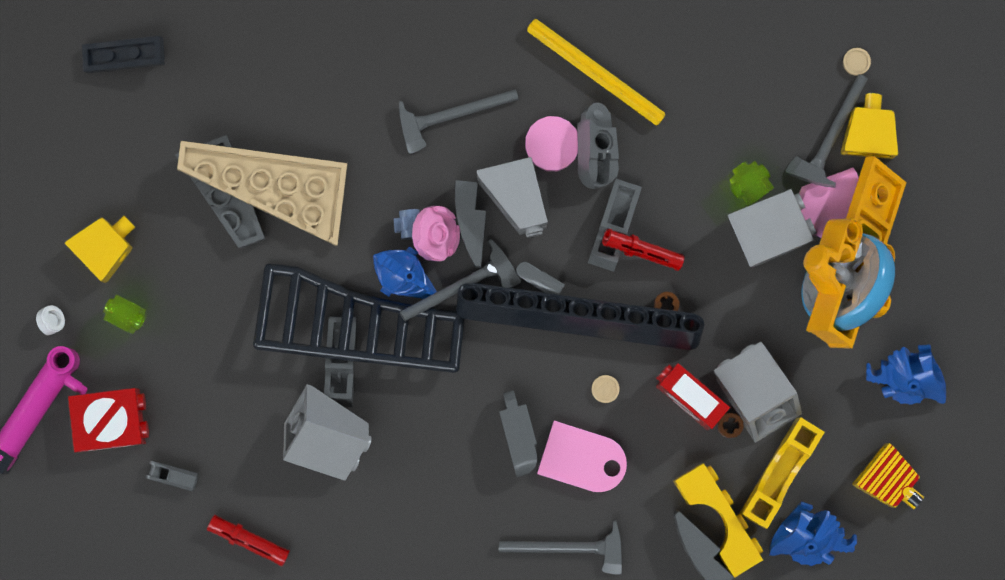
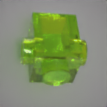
[729,161,774,206]
[103,295,146,334]

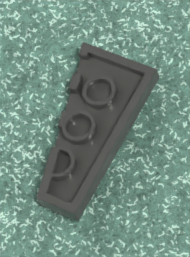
[175,135,265,249]

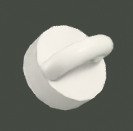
[36,305,65,335]

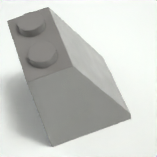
[477,157,548,238]
[728,189,817,268]
[714,342,802,443]
[283,384,371,481]

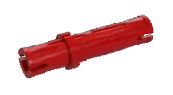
[602,229,684,271]
[207,514,290,567]

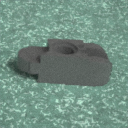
[577,103,619,189]
[499,390,537,477]

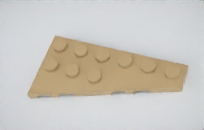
[177,141,347,246]

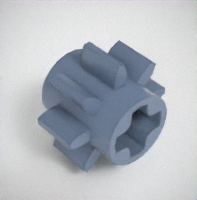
[393,209,420,240]

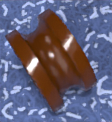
[654,292,679,311]
[717,413,744,438]

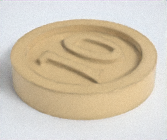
[843,48,871,76]
[591,375,619,403]

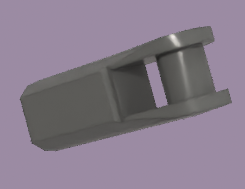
[516,262,565,295]
[145,460,199,492]

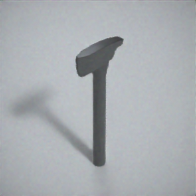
[786,74,868,188]
[399,89,519,154]
[400,239,521,321]
[499,520,622,575]

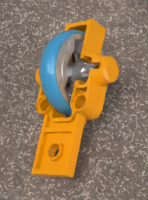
[801,156,907,348]

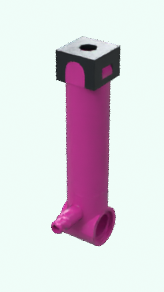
[0,346,88,474]

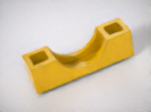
[740,417,825,529]
[673,463,763,578]

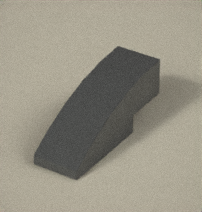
[588,179,642,272]
[455,180,486,268]
[324,316,357,407]
[673,511,734,580]

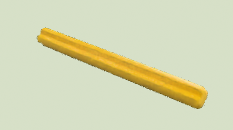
[527,19,665,125]

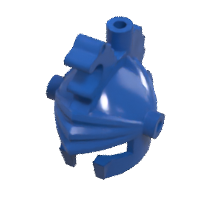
[373,247,437,299]
[866,345,946,405]
[769,502,857,566]

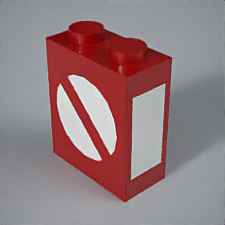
[656,363,730,430]
[68,388,149,452]

